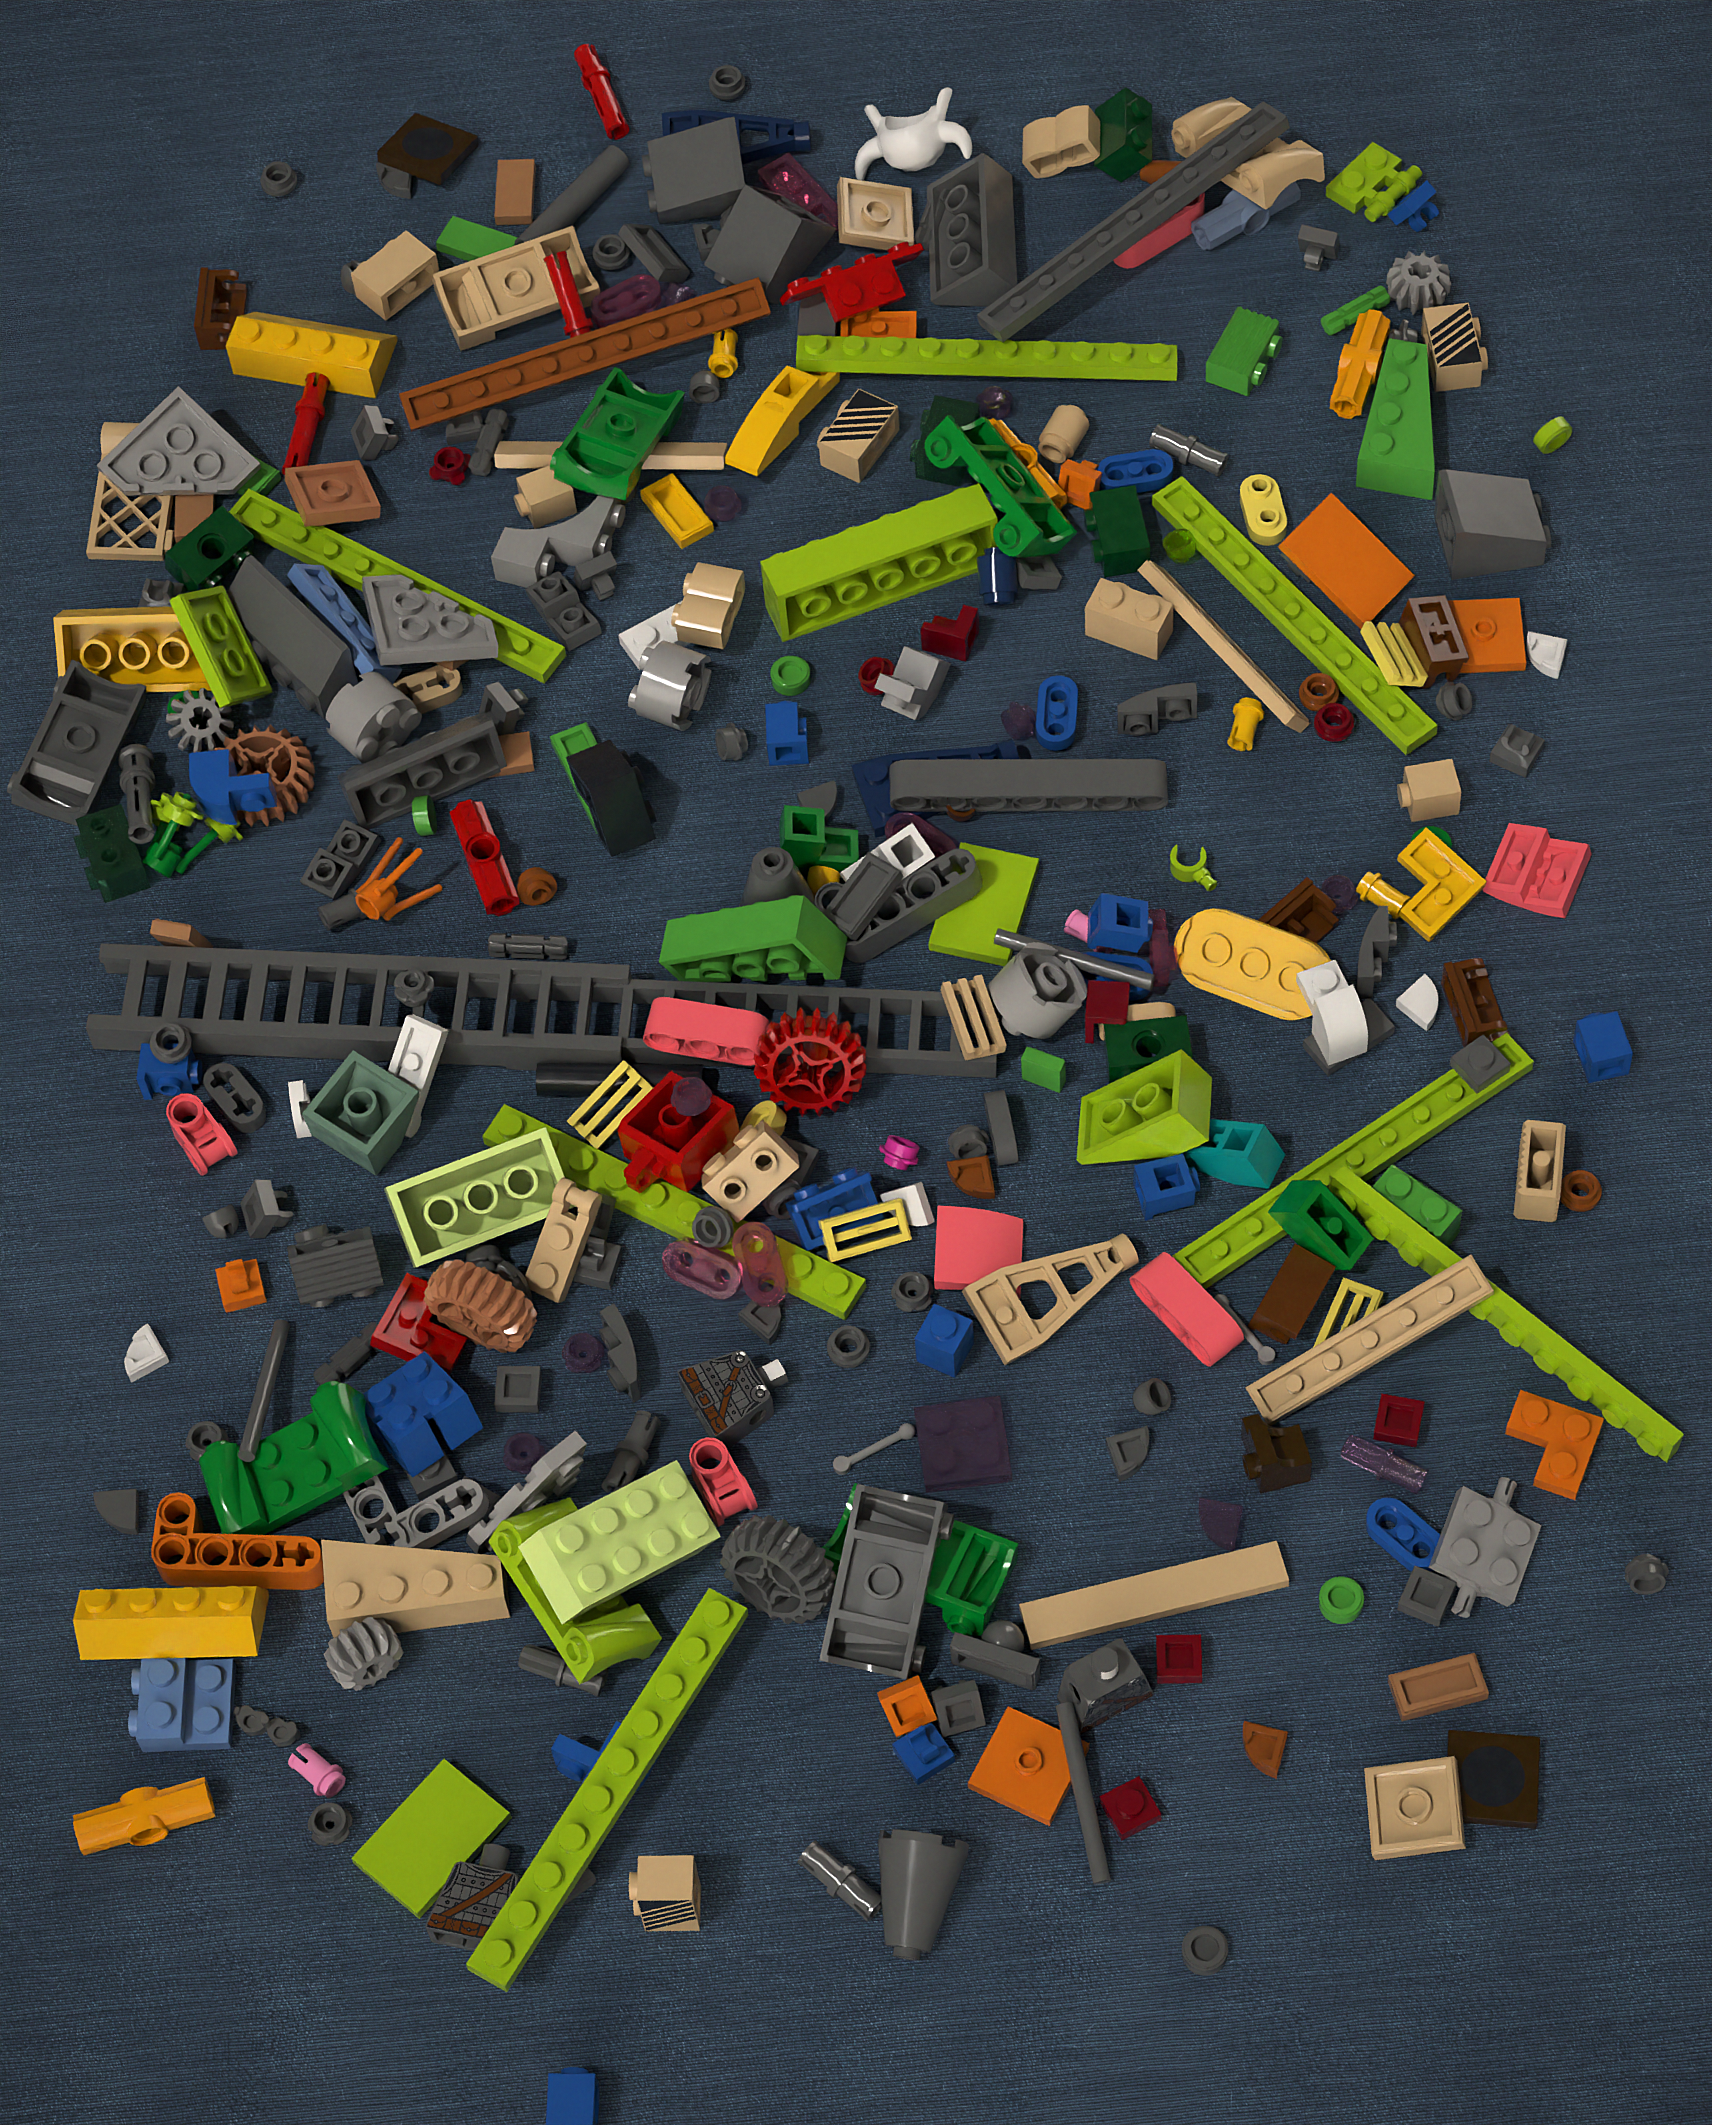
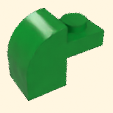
[779,805,859,877]

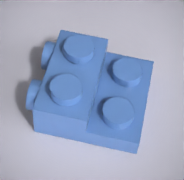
[128,1658,236,1752]

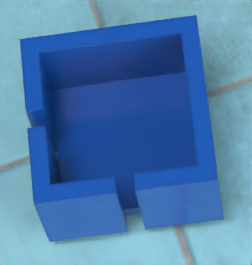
[363,1351,483,1478]

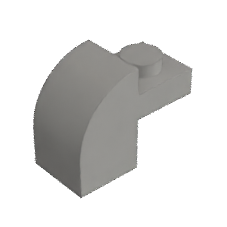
[874,646,951,720]

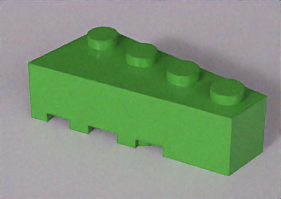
[1356,338,1435,500]
[659,895,847,982]

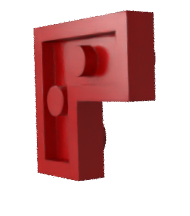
[370,1273,467,1376]

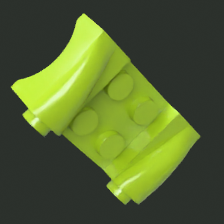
[488,1497,662,1684]

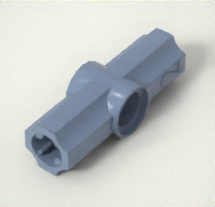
[1191,181,1301,250]

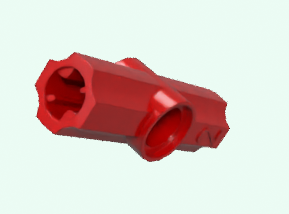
[449,799,520,917]

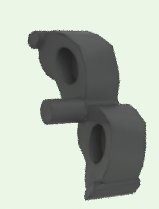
[234,1705,301,1747]

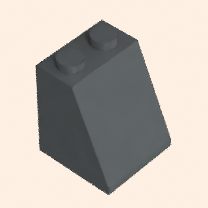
[642,117,745,224]
[704,184,836,304]
[1434,469,1551,580]

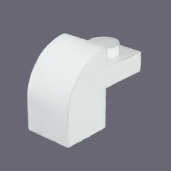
[839,823,935,883]
[1296,960,1368,1066]

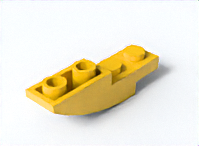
[725,365,840,476]

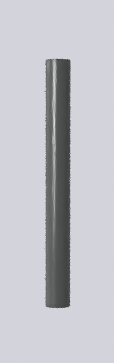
[994,928,1155,991]
[238,1320,290,1462]
[1055,1702,1111,1885]

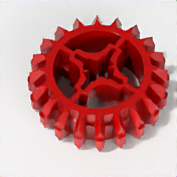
[753,1007,867,1117]

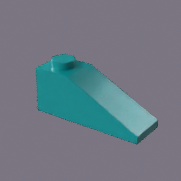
[1164,1119,1286,1189]

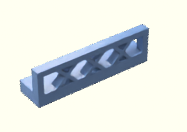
[287,563,402,684]

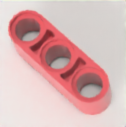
[1113,193,1205,269]
[643,997,770,1066]
[1129,1252,1244,1367]

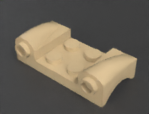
[1171,97,1325,210]
[432,226,601,351]

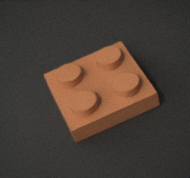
[285,460,381,527]

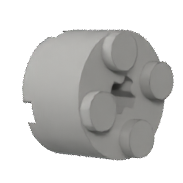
[628,640,711,731]
[326,672,422,764]
[987,942,1087,1039]

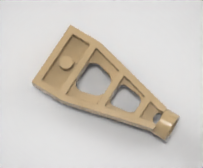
[962,1233,1139,1366]

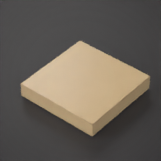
[837,177,914,250]
[1364,1756,1466,1860]

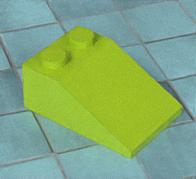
[1076,1049,1212,1165]

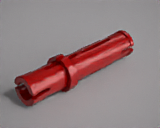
[574,44,629,140]
[543,251,594,338]
[281,372,330,475]

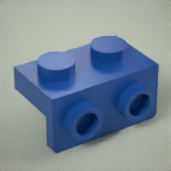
[785,1167,884,1251]

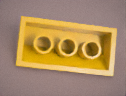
[226,312,398,399]
[53,606,211,693]
[73,1586,269,1660]

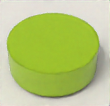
[1533,416,1572,454]

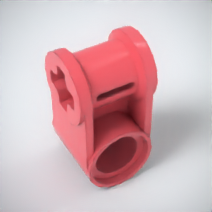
[166,1093,238,1176]
[689,1437,758,1527]

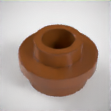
[1299,673,1339,712]
[517,867,557,906]
[1560,1170,1602,1212]

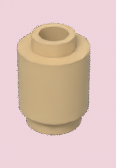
[1038,405,1090,463]

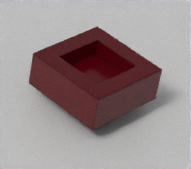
[1373,1393,1425,1448]
[1156,1634,1202,1684]
[1099,1776,1162,1841]

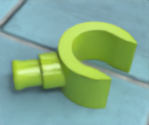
[1170,844,1218,892]

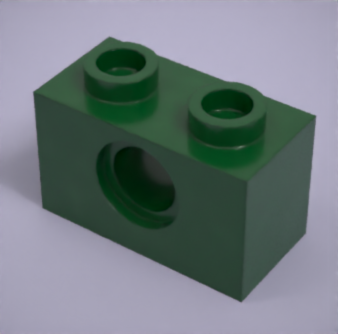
[165,505,255,592]
[1103,1015,1193,1084]

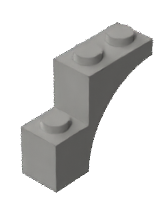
[491,495,626,588]

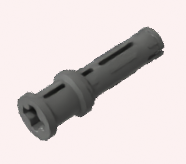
[118,744,156,844]

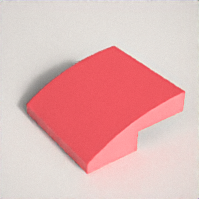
[1483,823,1592,919]
[934,1206,1023,1299]

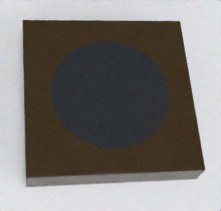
[377,113,478,185]
[1447,1730,1540,1829]

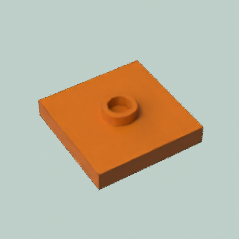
[1445,598,1526,673]
[968,1706,1089,1826]

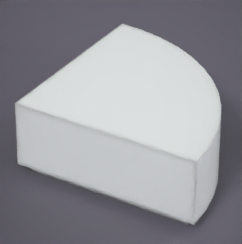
[1526,631,1567,679]
[1396,974,1438,1032]
[288,1080,312,1138]
[880,1182,935,1226]
[124,1323,169,1383]

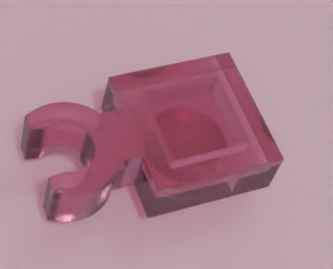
[1148,909,1177,987]

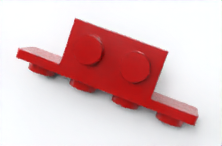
[780,242,924,323]

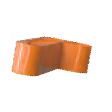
[151,1492,324,1590]

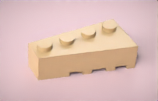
[321,1540,510,1638]

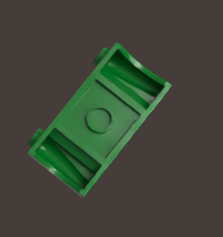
[550,367,685,501]
[924,415,1077,558]
[198,1381,389,1535]
[822,1483,1018,1637]

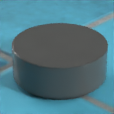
[1182,1926,1228,1976]

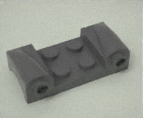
[7,660,146,829]
[819,1484,955,1680]

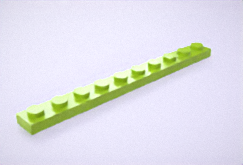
[796,335,1177,381]
[1152,476,1438,755]
[229,488,566,684]
[1172,1033,1534,1289]
[482,1104,866,1320]
[1330,1165,1684,1463]
[466,1588,748,1992]

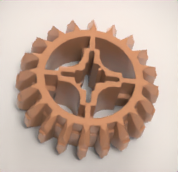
[215,724,315,827]
[424,1260,538,1353]

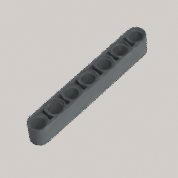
[889,759,1169,812]

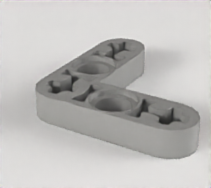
[343,1474,489,1549]

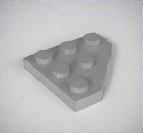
[96,386,261,496]
[362,574,498,666]
[466,1430,587,1554]

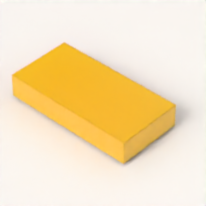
[640,473,714,549]

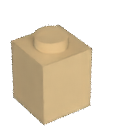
[514,465,577,529]
[1397,759,1461,822]

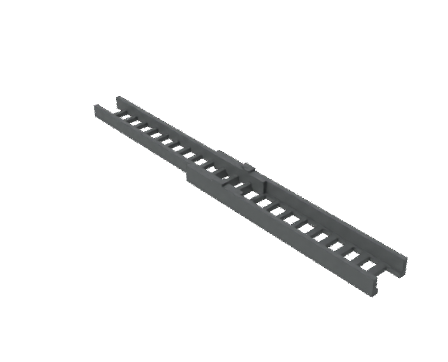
[86,943,1000,1078]

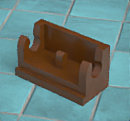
[194,267,248,350]
[1398,595,1469,688]
[1258,877,1339,944]
[1441,958,1510,1047]
[1247,1243,1336,1344]

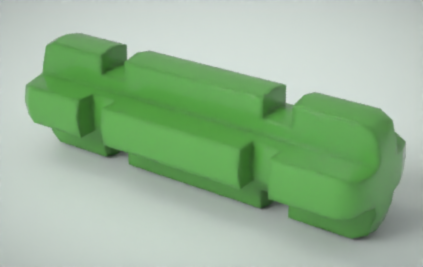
[1321,286,1390,336]

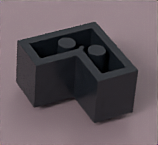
[566,739,657,857]

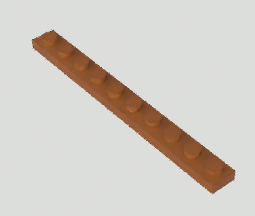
[399,277,771,432]

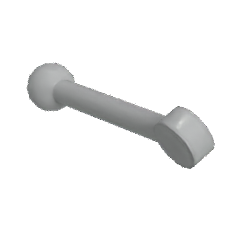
[1214,1294,1275,1365]
[833,1423,916,1475]

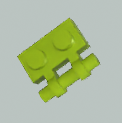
[1326,142,1422,222]

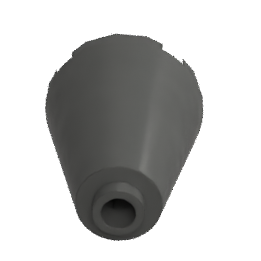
[739,847,816,907]
[878,1829,969,1961]

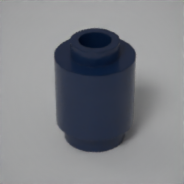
[977,547,1018,606]

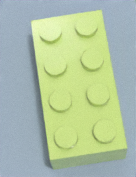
[384,1127,576,1268]
[518,1460,721,1625]

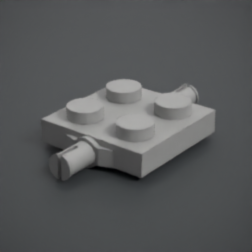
[1428,1477,1542,1618]

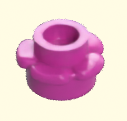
[879,1135,920,1170]

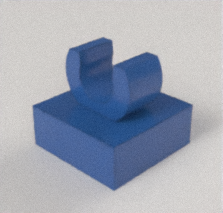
[1387,180,1439,232]
[892,1722,955,1785]

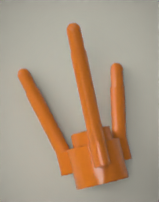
[355,837,443,921]

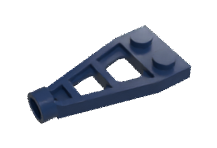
[662,110,811,164]
[851,739,1019,838]

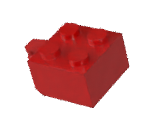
[618,1071,740,1193]

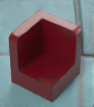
[920,604,979,662]
[1085,980,1130,1044]

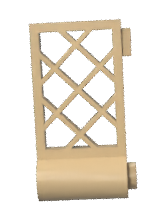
[86,422,174,561]

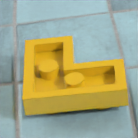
[1397,827,1487,942]

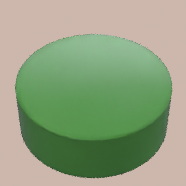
[770,656,811,696]
[412,795,437,837]
[1319,1577,1364,1624]

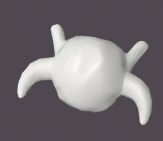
[855,87,972,180]

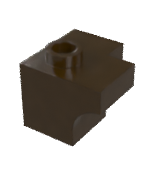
[1241,1413,1312,1494]

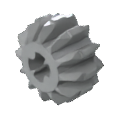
[1386,250,1451,315]
[166,688,234,753]
[324,1616,404,1691]

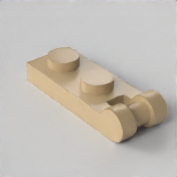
[525,1177,602,1303]

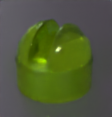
[1163,529,1196,563]

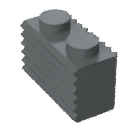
[287,1226,384,1307]

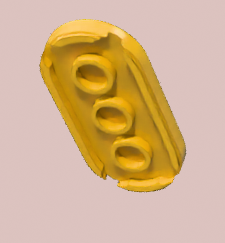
[1174,908,1331,1020]

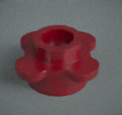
[429,446,471,485]

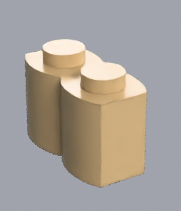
[1022,105,1100,178]
[671,562,745,649]

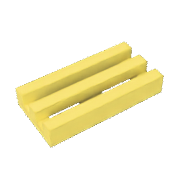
[1360,621,1428,687]
[567,1060,654,1150]
[818,1198,912,1262]
[1313,1277,1384,1347]

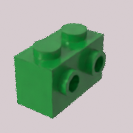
[1268,1180,1374,1270]

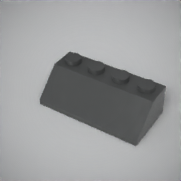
[927,153,1017,307]
[227,555,358,719]
[337,712,507,830]

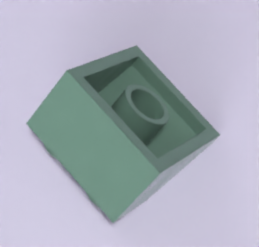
[302,1050,420,1176]

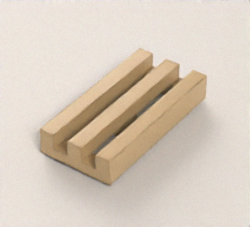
[940,974,1007,1061]

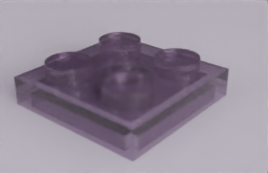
[914,1396,1012,1493]

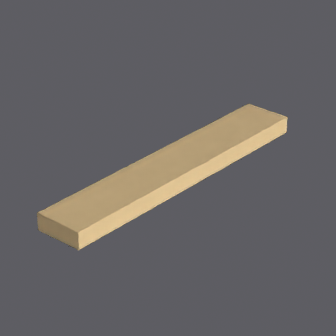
[494,441,727,470]
[1138,560,1310,733]
[1245,1255,1494,1426]
[1019,1541,1289,1650]

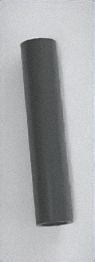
[514,145,630,245]

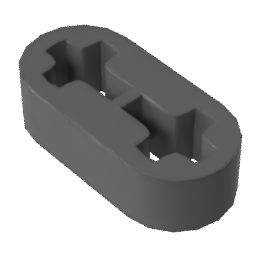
[203,1063,266,1133]
[983,1089,1019,1166]

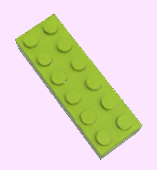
[760,483,998,642]

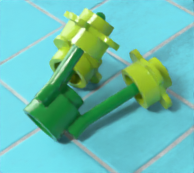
[142,792,243,879]

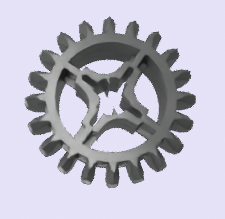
[720,1514,837,1625]

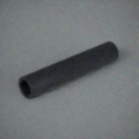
[536,1063,705,1097]

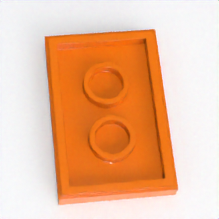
[1278,493,1415,629]

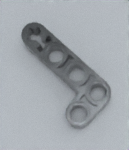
[815,849,983,963]

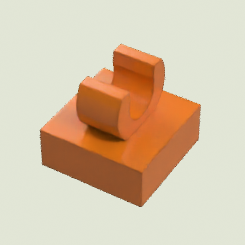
[1058,459,1102,509]
[215,1258,267,1313]
[877,1675,938,1737]

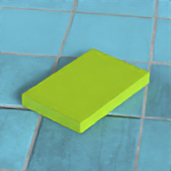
[169,585,273,708]
[928,842,1039,966]
[351,1759,512,1919]

